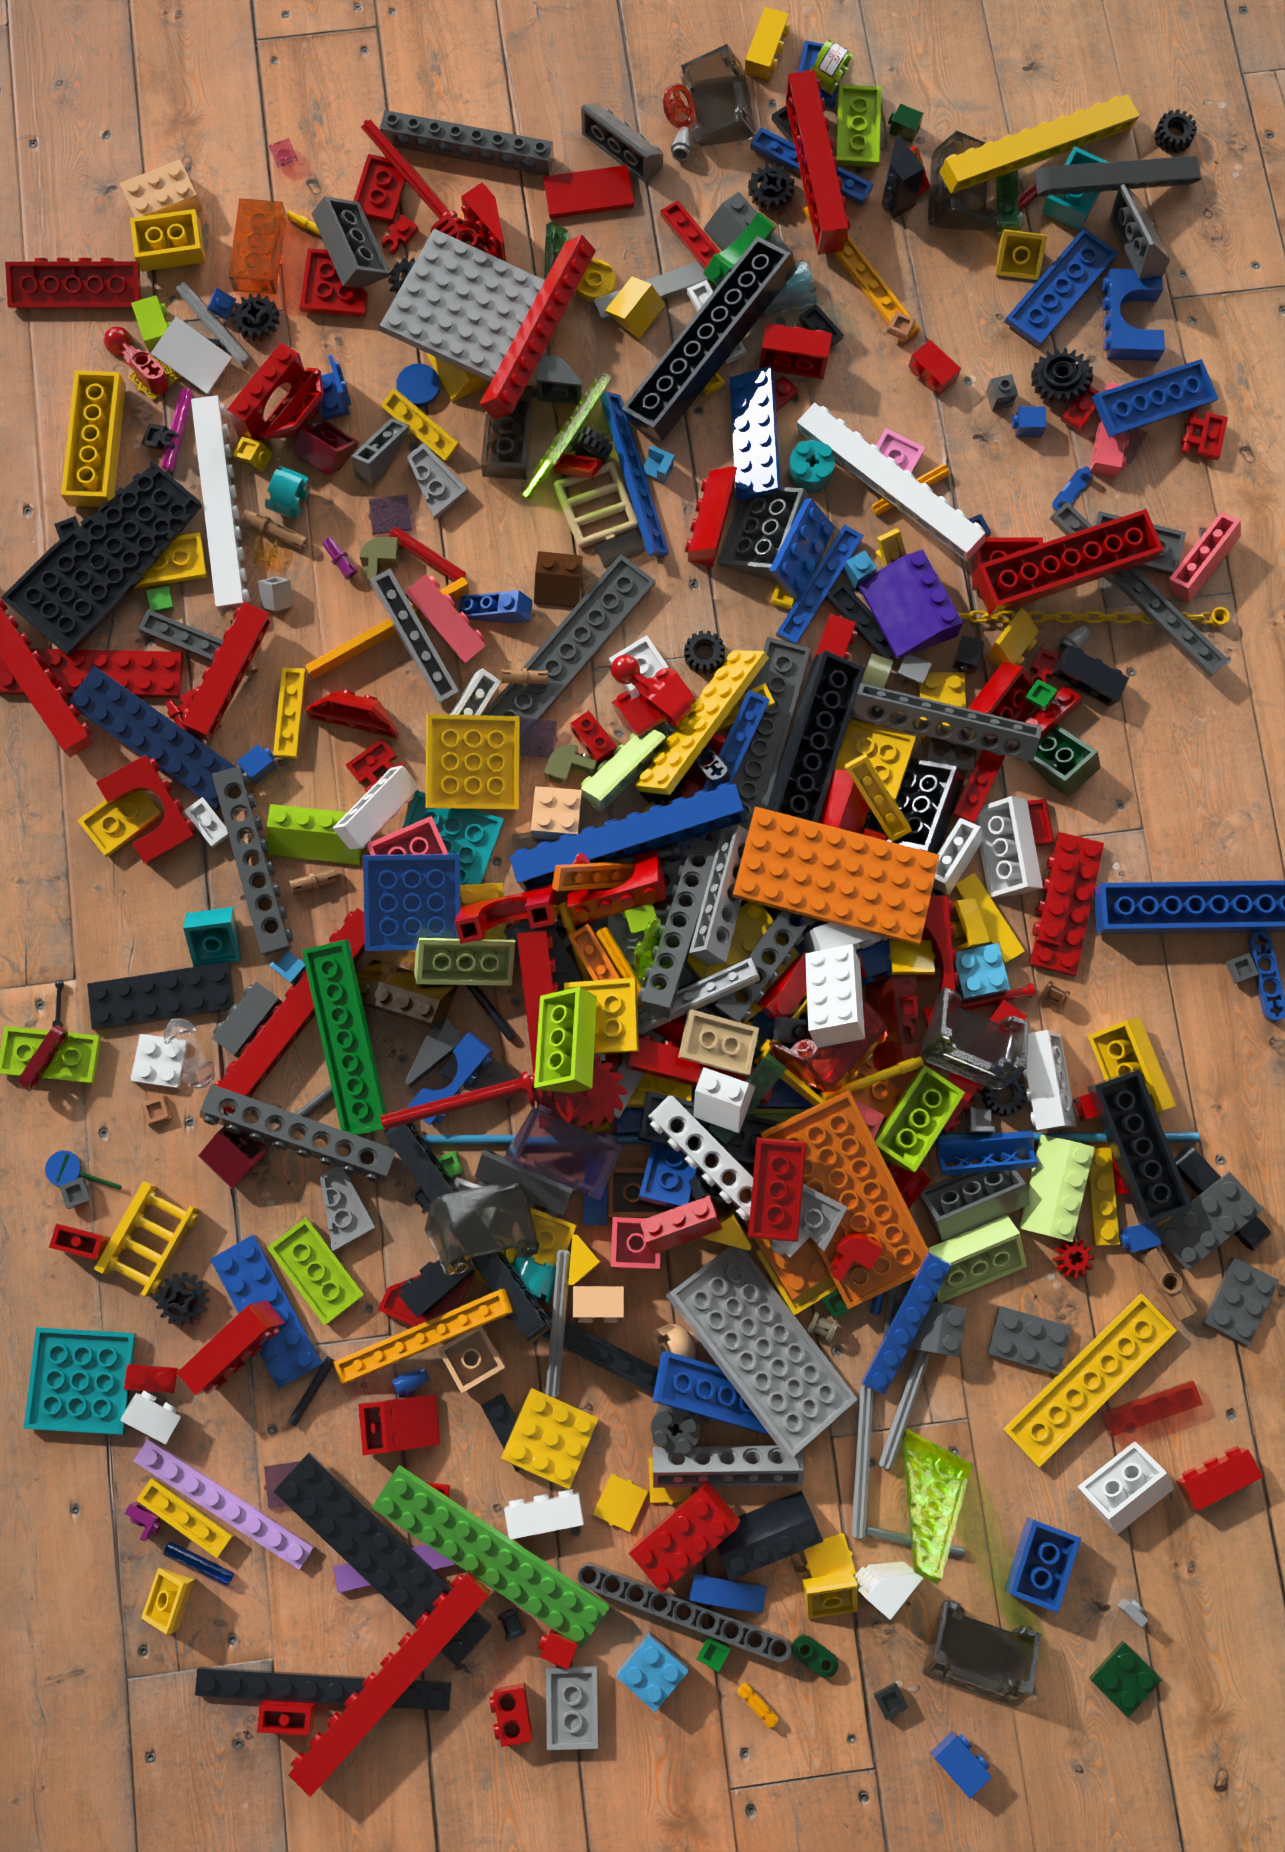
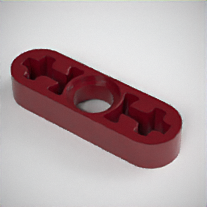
[17,1025,68,1091]

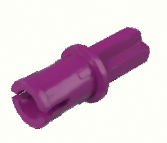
[322,537,358,580]

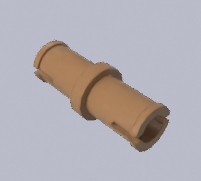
[501,668,548,686]
[289,867,339,895]

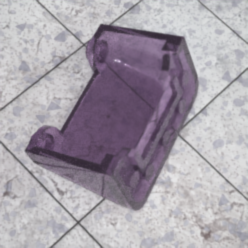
[504,1104,623,1201]

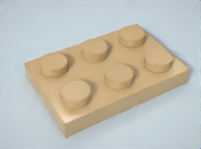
[678,1009,759,1076]

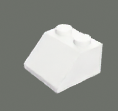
[693,1068,755,1133]

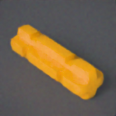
[737,1682,779,1729]

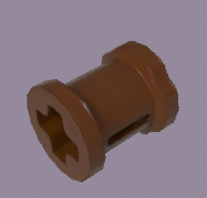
[1039,981,1071,1010]

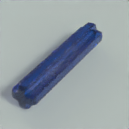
[163,1542,234,1586]

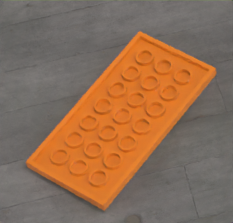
[732,807,940,946]
[761,1090,930,1309]

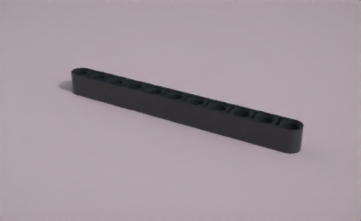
[384,1123,552,1343]

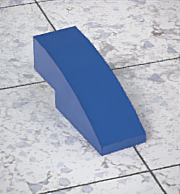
[689,1572,767,1613]

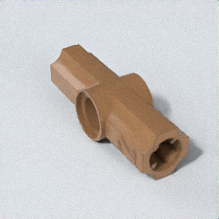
[1140,1245,1197,1321]

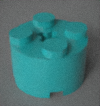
[788,440,835,493]
[265,466,310,519]
[512,1254,556,1304]

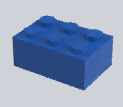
[1004,1517,1081,1613]

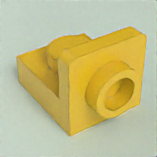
[232,437,273,472]

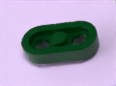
[791,1634,838,1678]

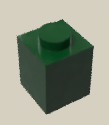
[888,103,924,143]

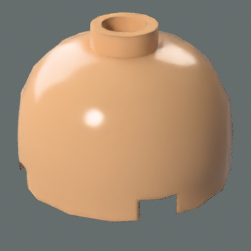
[651,1324,697,1361]

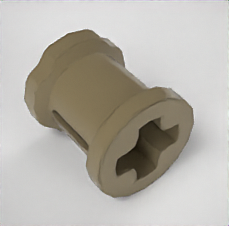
[807,1312,838,1342]

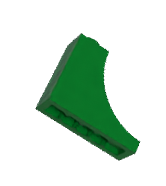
[703,213,777,286]

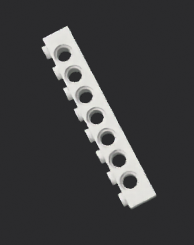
[648,1096,810,1257]

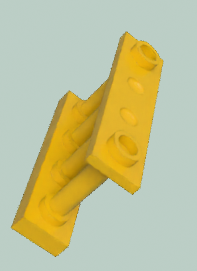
[94,1181,199,1297]

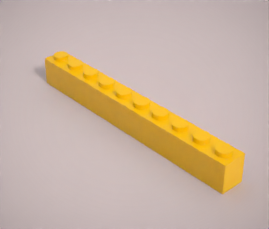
[940,94,1140,194]

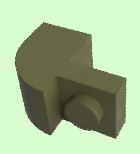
[360,537,400,588]
[861,653,893,708]
[544,744,597,786]

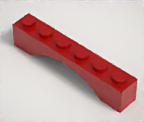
[924,895,962,1041]

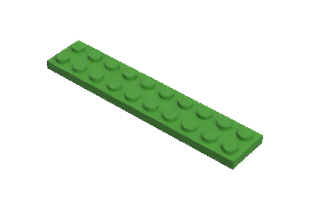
[371,1465,610,1648]

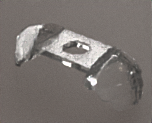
[164,1019,215,1090]

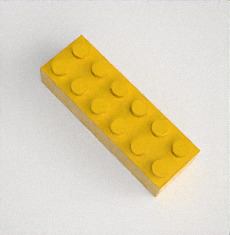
[61,370,126,507]

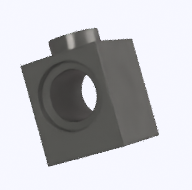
[986,374,1018,411]

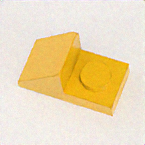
[875,528,907,568]

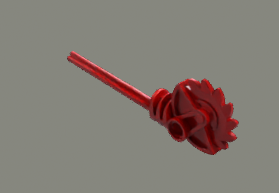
[361,119,493,256]
[380,1055,627,1130]

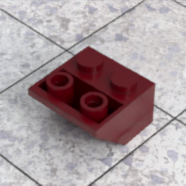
[198,1126,269,1190]

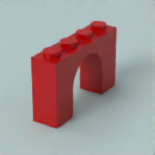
[227,342,305,441]
[96,754,197,865]
[567,849,666,926]
[454,887,559,944]

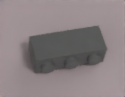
[211,982,282,1058]

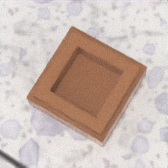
[886,311,916,341]
[141,1095,172,1126]

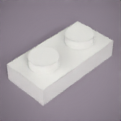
[184,797,229,848]

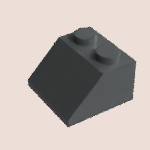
[537,355,582,406]
[909,1302,967,1357]

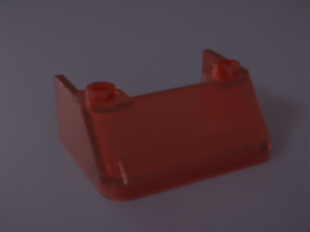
[865,970,951,1073]
[769,996,888,1093]

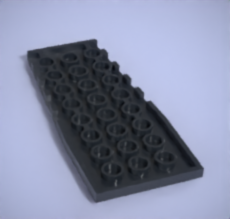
[1,461,202,657]

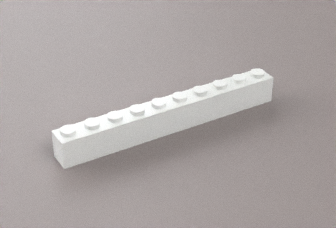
[191,395,250,615]
[797,403,985,561]

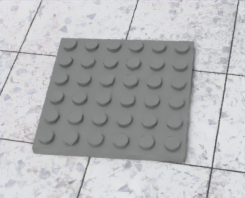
[379,229,545,382]

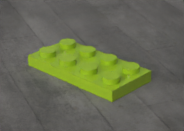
[836,84,881,167]
[0,1026,101,1084]
[267,1217,365,1326]

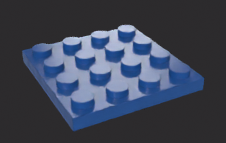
[363,854,460,951]

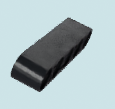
[1174,1146,1271,1251]

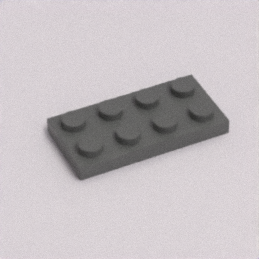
[1094,511,1186,575]
[1157,1171,1264,1271]

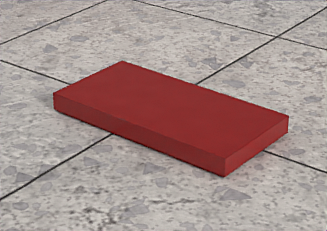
[543,165,634,219]
[748,1137,807,1242]

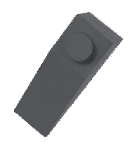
[351,418,410,485]
[405,1018,463,1088]

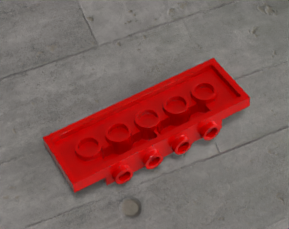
[5,258,141,309]
[1029,832,1104,976]

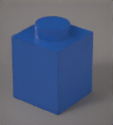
[1011,406,1046,437]
[236,744,277,785]
[1120,1222,1162,1253]

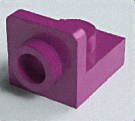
[125,1502,161,1542]

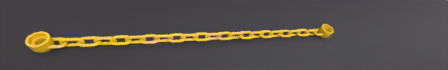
[957,607,1230,627]

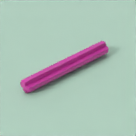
[161,388,193,472]

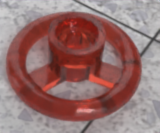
[663,83,695,128]

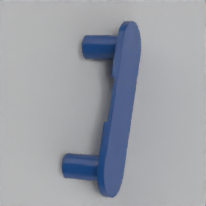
[1052,466,1092,511]

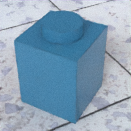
[843,550,877,589]

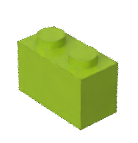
[131,295,171,352]

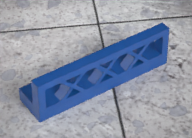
[936,1131,1038,1176]

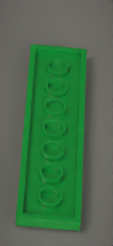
[302,939,387,1135]

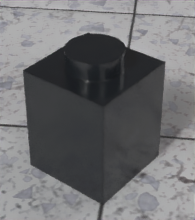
[952,635,985,674]

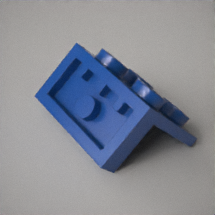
[320,354,352,421]

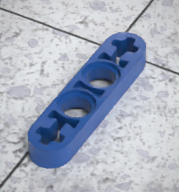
[1247,931,1285,1022]

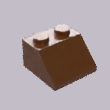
[534,551,583,608]

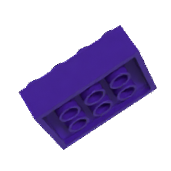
[858,549,963,659]

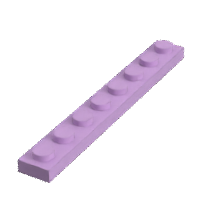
[134,1439,315,1570]

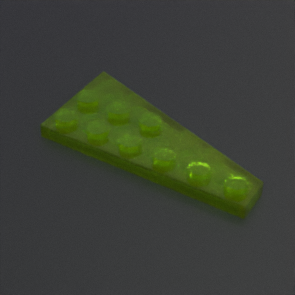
[523,372,612,500]
[902,1428,972,1585]

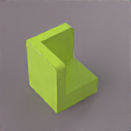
[622,904,659,934]

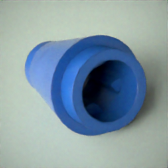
[392,1367,430,1398]

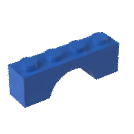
[408,1032,495,1125]

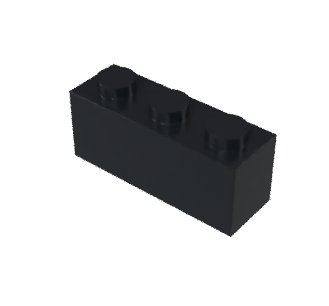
[1051,646,1129,706]

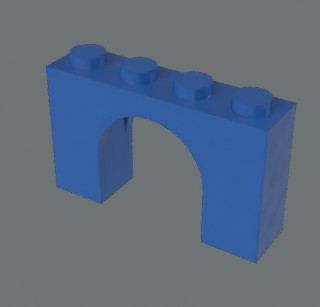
[1102,269,1165,361]

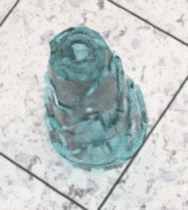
[759,260,819,319]

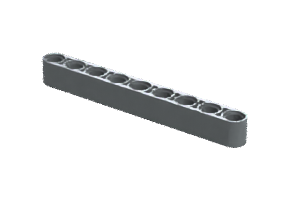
[1034,156,1202,196]
[578,1562,791,1663]

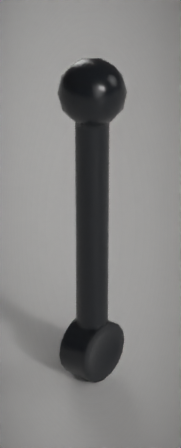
[52,980,64,1028]

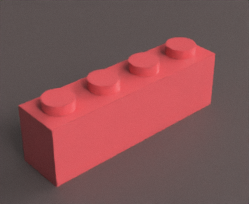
[1090,382,1130,477]
[1169,512,1241,603]
[404,574,486,664]

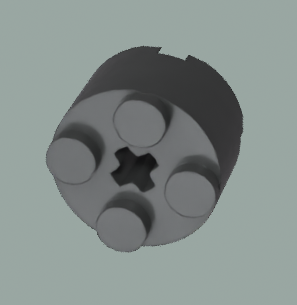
[651,1404,705,1454]

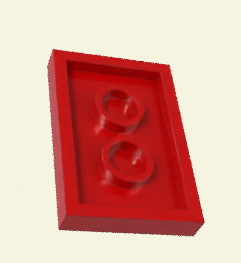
[353,154,410,224]

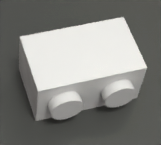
[120,1391,181,1444]

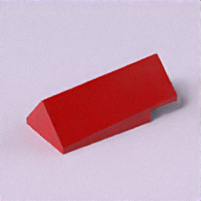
[818,770,870,834]

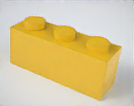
[744,7,791,80]

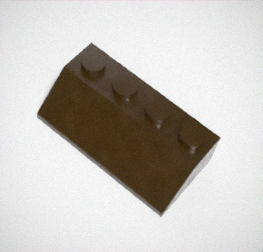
[357,959,458,1030]

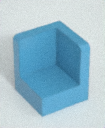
[643,445,675,484]
[269,952,306,986]

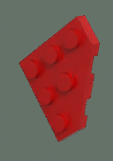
[300,248,368,317]
[378,1273,475,1327]

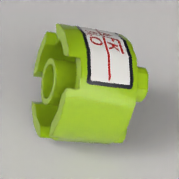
[810,40,854,95]

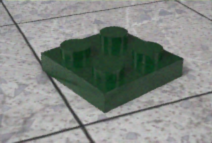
[1089,1641,1162,1718]

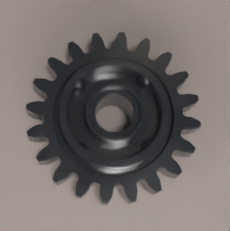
[1031,348,1093,405]

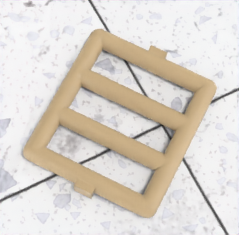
[553,462,639,548]

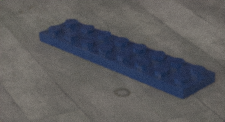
[67,666,236,810]

